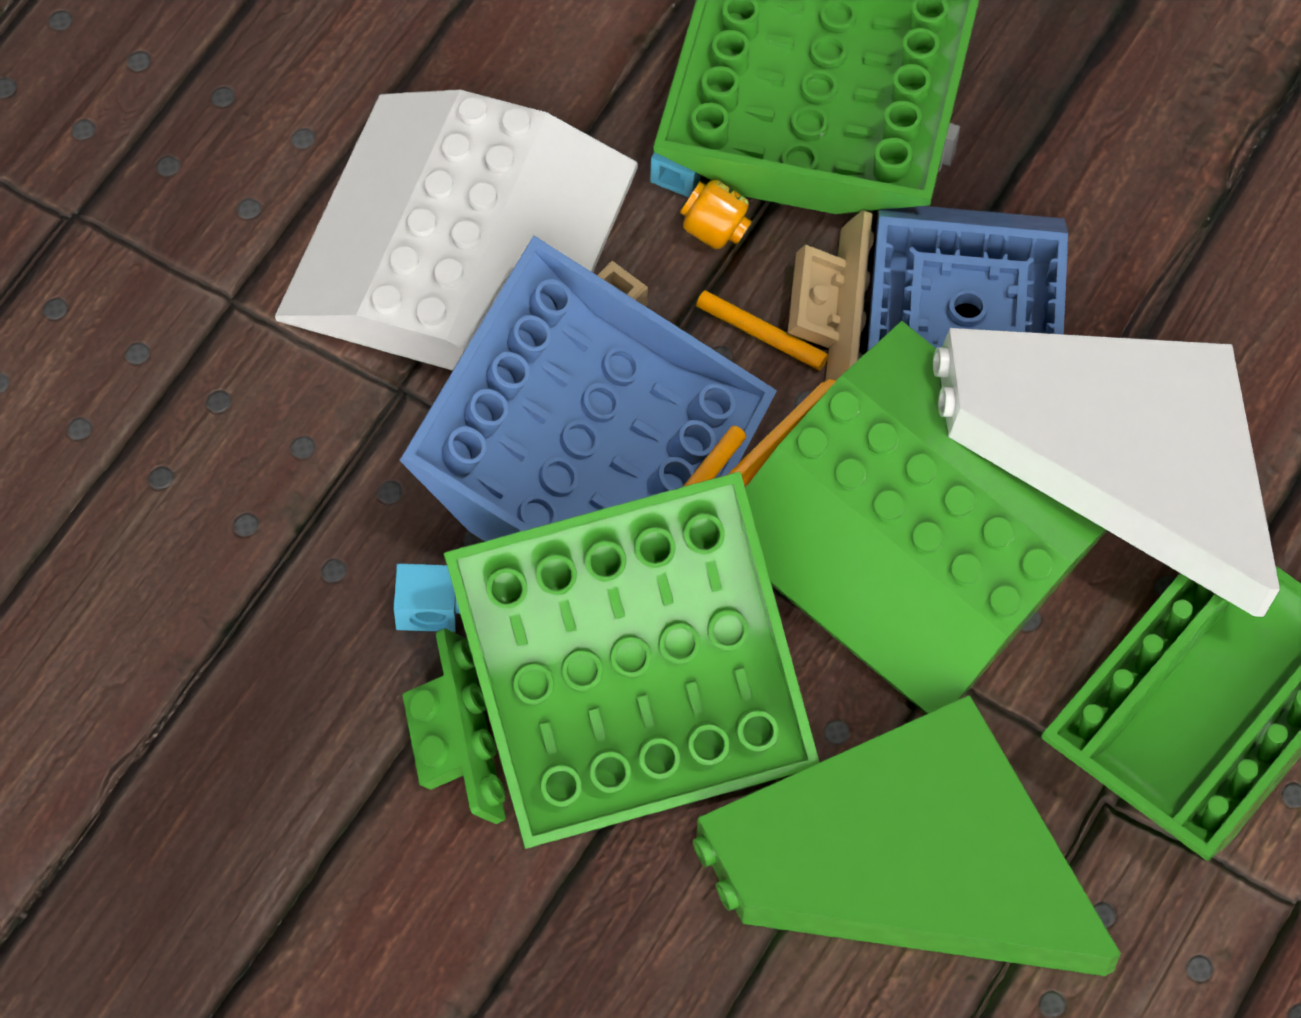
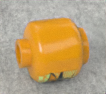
[680,180,752,249]

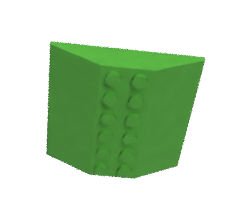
[654,0,979,214]
[745,321,1107,715]
[444,471,820,849]

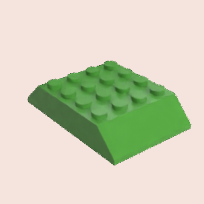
[1041,565,1301,861]

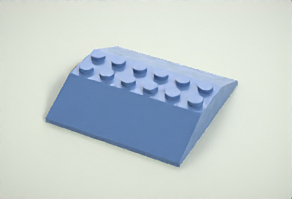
[399,236,777,541]

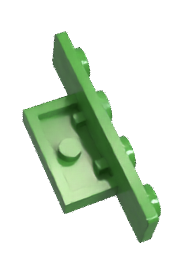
[402,628,506,824]

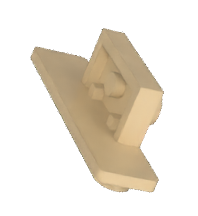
[788,210,874,382]

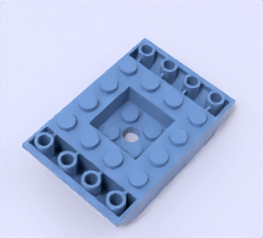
[867,206,1068,352]

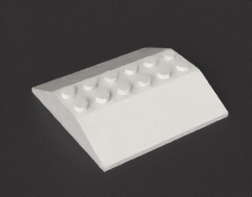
[275,90,638,370]

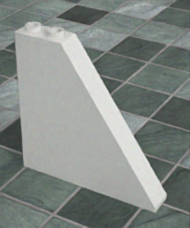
[933,328,1280,617]

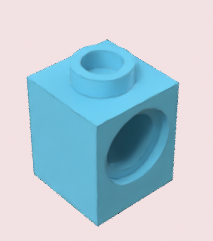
[394,564,460,632]

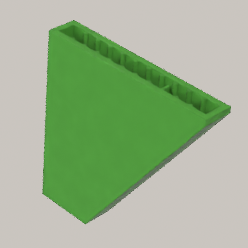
[693,695,1121,976]

